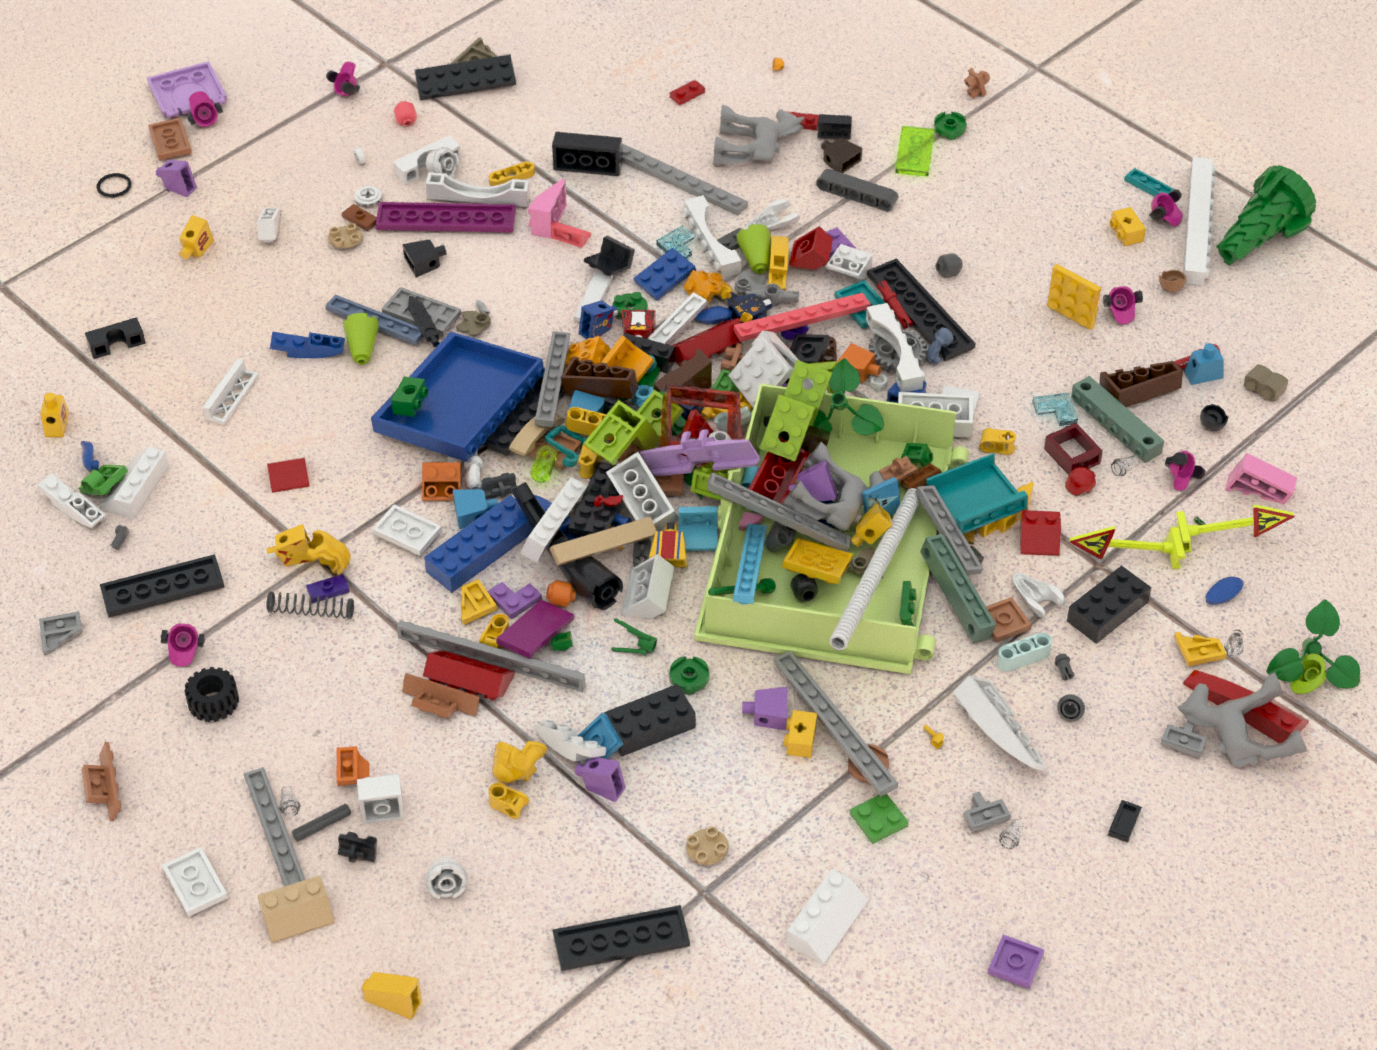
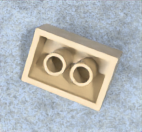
[257,875,334,943]

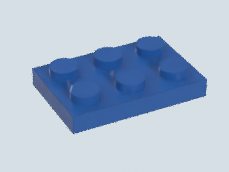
[633,248,696,301]

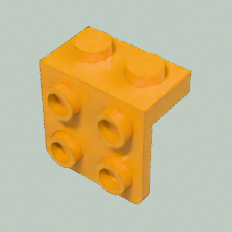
[683,270,734,309]
[602,335,654,383]
[564,336,610,371]

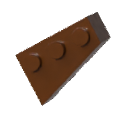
[654,349,712,404]

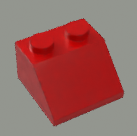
[789,226,833,270]
[1019,510,1061,556]

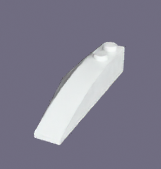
[953,675,1047,771]

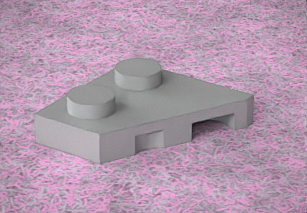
[39,611,82,655]

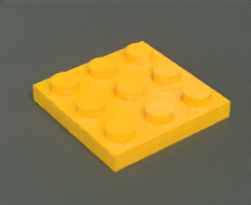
[1047,264,1101,330]
[782,537,853,584]

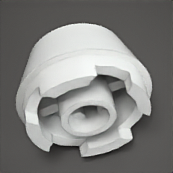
[426,147,459,178]
[425,856,468,899]

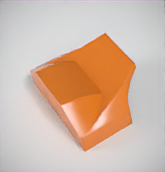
[336,746,370,786]

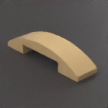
[509,415,565,457]

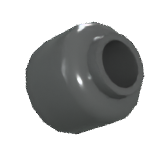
[935,253,963,277]

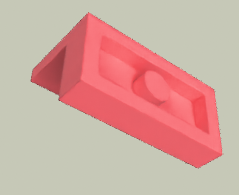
[551,221,591,248]

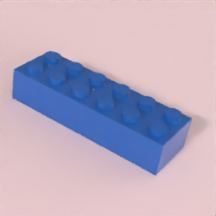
[424,495,533,593]

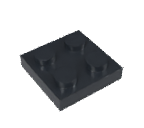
[790,334,831,363]

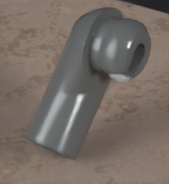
[110,525,129,550]

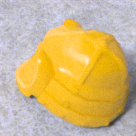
[492,741,547,784]

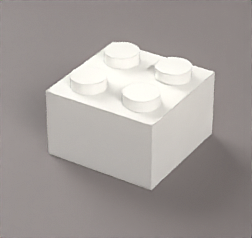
[357,774,405,824]

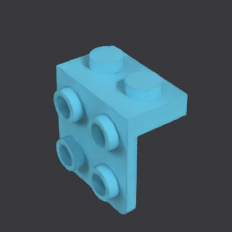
[679,506,718,551]

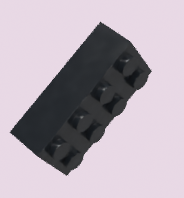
[552,131,623,176]
[1067,565,1152,644]
[604,684,696,757]

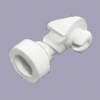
[464,455,483,489]

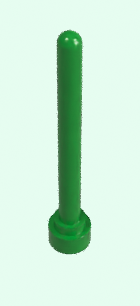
[708,578,776,596]

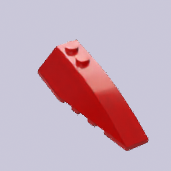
[1183,670,1309,744]

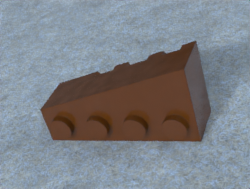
[560,356,639,399]
[1099,361,1183,407]

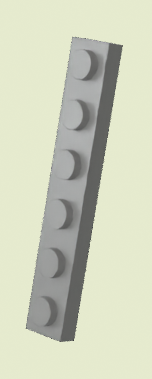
[915,486,983,575]

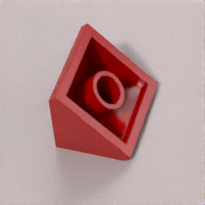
[267,457,310,493]

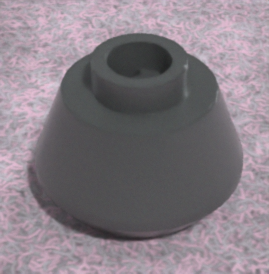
[1057,694,1085,721]

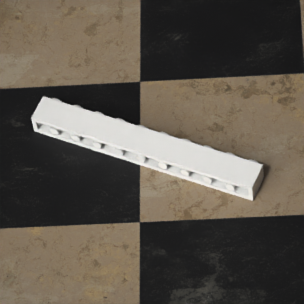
[1183,157,1216,285]

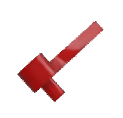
[593,495,623,507]

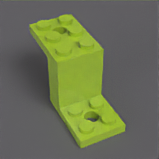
[760,360,832,461]
[583,390,684,465]

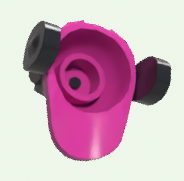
[326,62,360,96]
[187,91,223,127]
[1149,189,1183,227]
[1103,286,1143,325]
[1165,450,1206,491]
[160,623,205,667]

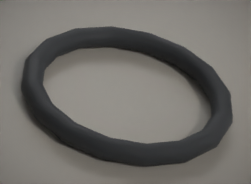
[96,173,132,197]

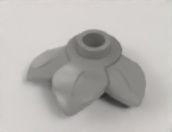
[735,270,765,294]

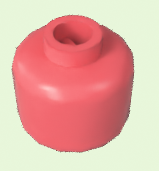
[394,101,417,126]

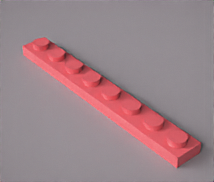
[733,293,870,342]

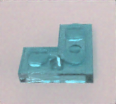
[656,225,694,259]
[1032,393,1078,426]

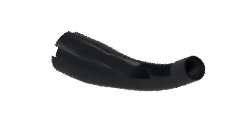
[511,482,623,610]

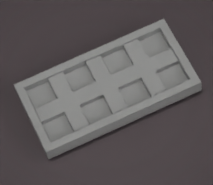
[382,287,461,336]

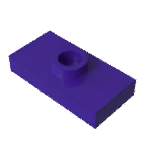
[306,574,350,603]

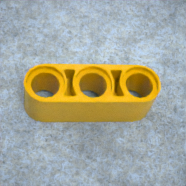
[565,407,614,441]

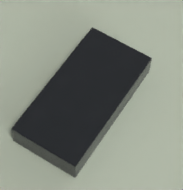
[1108,800,1142,843]

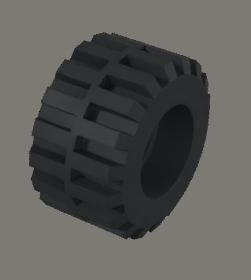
[184,667,239,722]

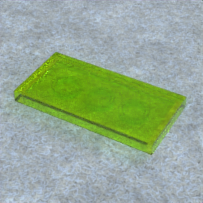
[895,126,935,177]

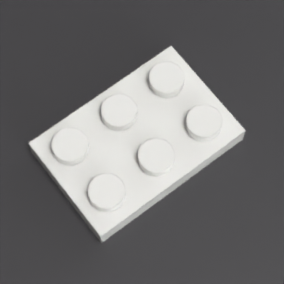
[372,504,442,556]
[162,847,228,917]

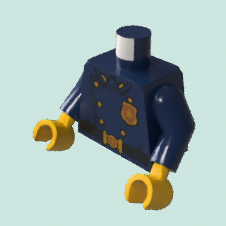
[719,285,772,323]

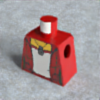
[622,310,656,339]

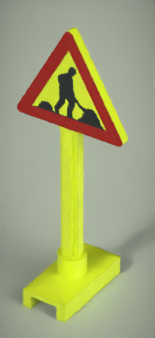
[1176,505,1295,553]
[1069,526,1186,569]

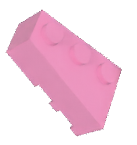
[1225,453,1297,504]

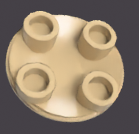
[328,223,363,248]
[686,826,729,865]

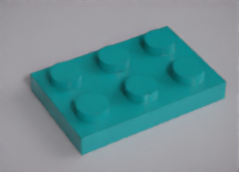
[834,280,885,329]

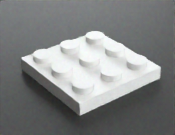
[728,335,793,408]

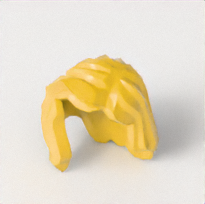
[306,530,351,575]

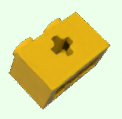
[1110,207,1146,246]
[783,710,817,758]

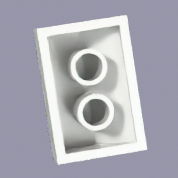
[621,554,674,619]

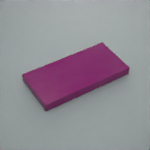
[496,599,574,659]

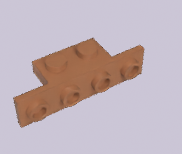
[402,673,480,718]
[81,742,121,821]

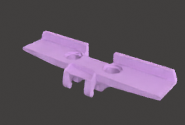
[640,429,760,477]

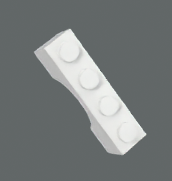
[393,135,461,185]

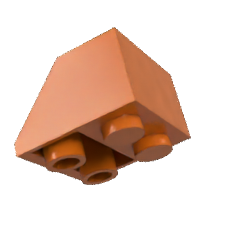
[422,462,462,500]

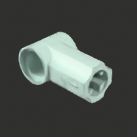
[714,406,752,436]

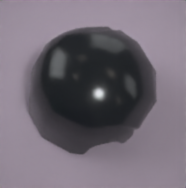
[1200,404,1229,431]

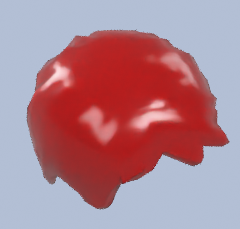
[1065,467,1096,496]

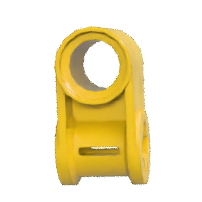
[979,428,1016,455]
[578,444,602,479]
[479,614,509,649]
[488,783,529,819]

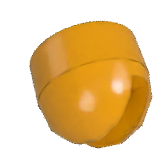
[772,57,785,71]

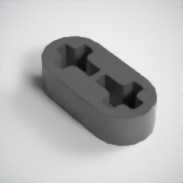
[633,538,651,567]

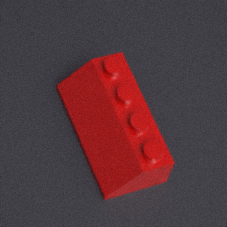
[672,318,742,367]
[749,437,810,504]
[423,650,515,700]

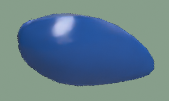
[694,306,733,324]
[81,441,99,472]
[1206,576,1244,605]

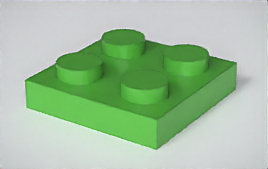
[850,794,908,844]

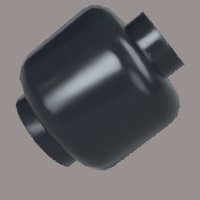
[790,573,818,602]

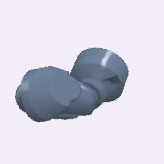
[926,328,954,365]

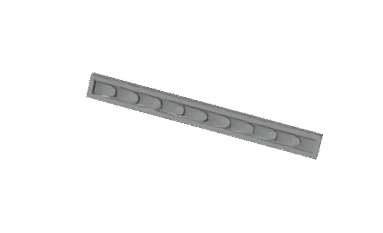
[622,143,748,216]
[397,620,585,692]
[773,650,898,797]

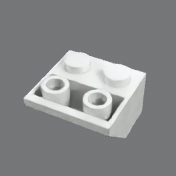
[826,244,873,280]

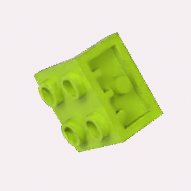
[691,462,738,501]

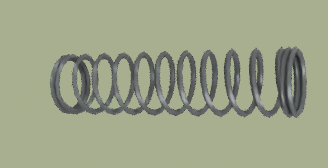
[266,591,354,619]

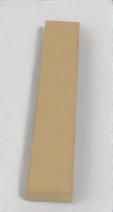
[550,517,657,566]

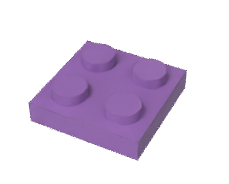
[987,934,1044,989]

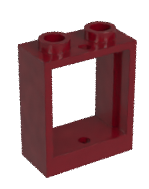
[1044,423,1103,475]

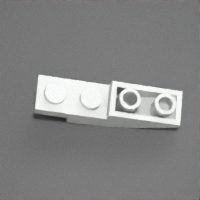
[38,474,106,528]
[534,720,606,762]

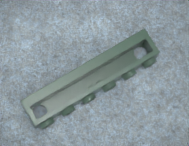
[1071,376,1164,463]
[920,534,996,643]

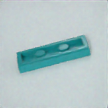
[1124,168,1174,197]

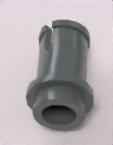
[1054,654,1075,680]

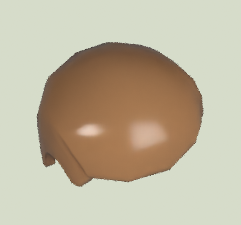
[1159,270,1186,292]

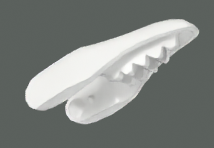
[746,199,800,230]
[1013,573,1065,617]

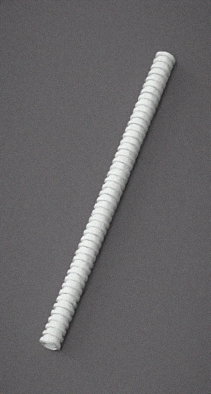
[829,488,920,650]

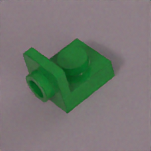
[901,443,933,467]

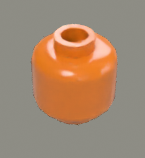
[546,580,576,607]

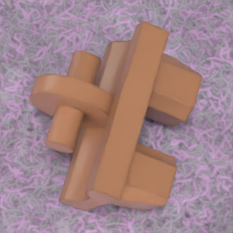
[964,67,990,99]
[721,343,746,371]
[879,456,918,482]

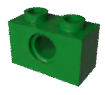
[391,376,428,417]

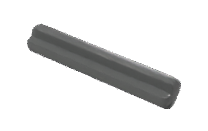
[292,804,351,841]

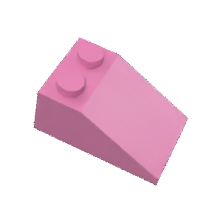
[528,179,567,238]

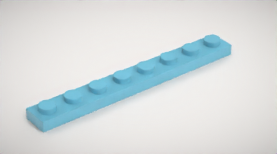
[733,524,767,604]

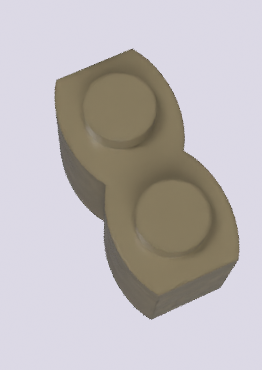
[1244,364,1289,401]

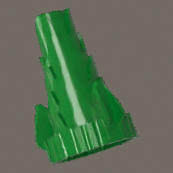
[1216,165,1316,265]

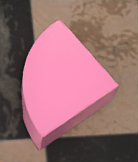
[739,511,763,530]

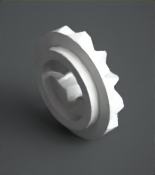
[354,186,382,207]

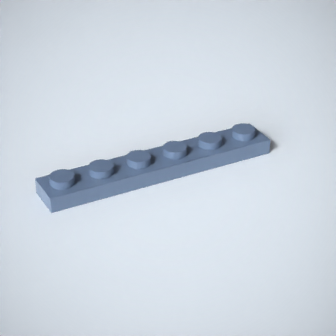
[325,295,423,346]

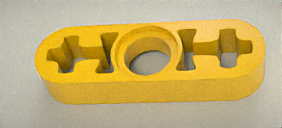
[489,161,535,186]

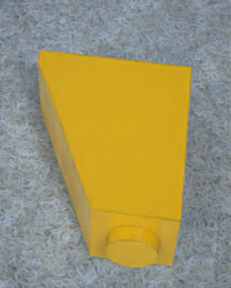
[362,972,422,1020]

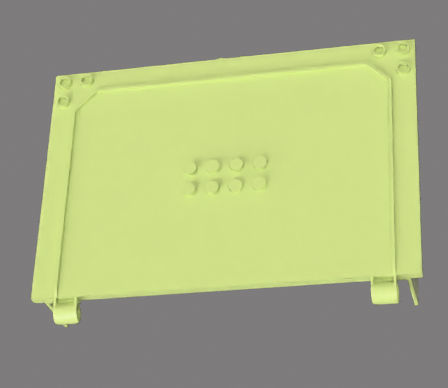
[694,383,969,674]

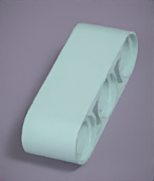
[997,633,1052,672]

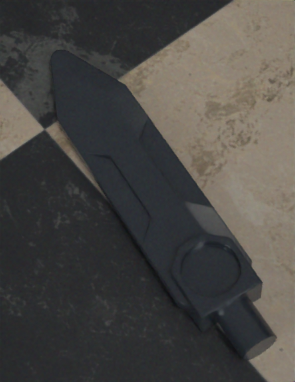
[408,296,440,347]

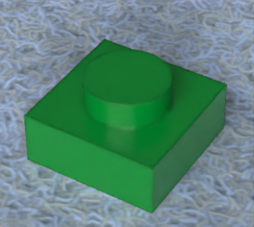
[551,631,573,651]

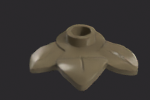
[456,311,491,336]
[850,548,883,579]

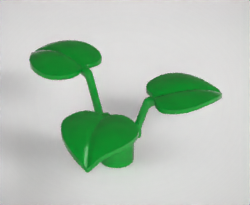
[813,358,884,436]
[1266,599,1360,689]

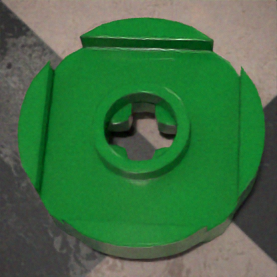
[934,111,967,140]
[612,292,648,320]
[669,656,709,695]

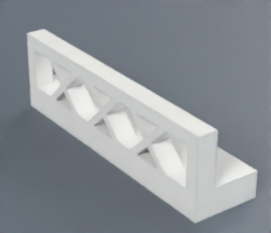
[203,358,259,426]

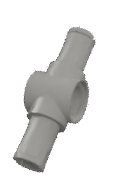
[745,284,799,307]

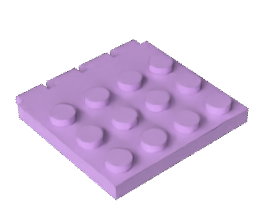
[147,61,227,119]

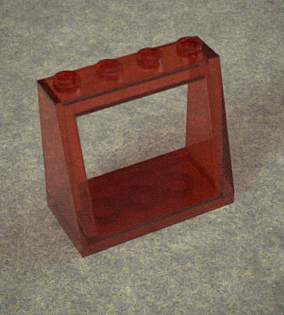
[660,384,741,466]

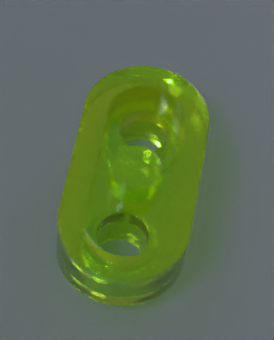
[531,445,557,483]

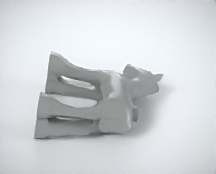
[713,105,804,165]
[782,442,885,531]
[1177,672,1308,768]

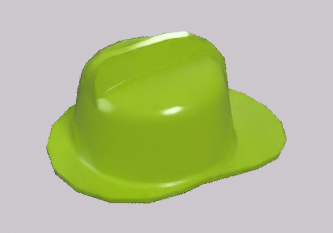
[1290,654,1326,695]

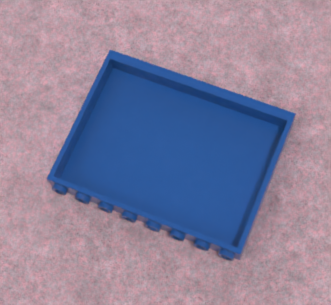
[371,332,545,462]

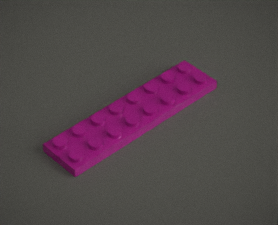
[376,202,516,233]

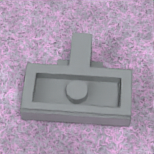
[1160,720,1207,758]
[963,791,1011,833]

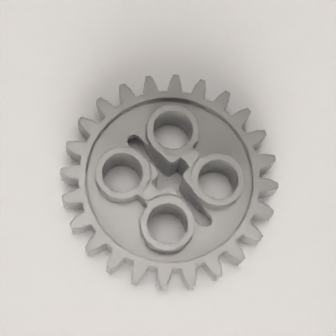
[868,327,927,374]

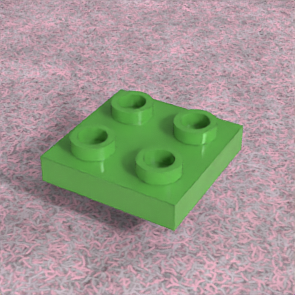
[78,464,128,495]

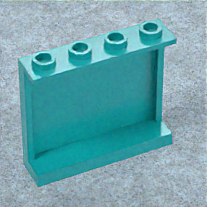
[926,453,1028,534]

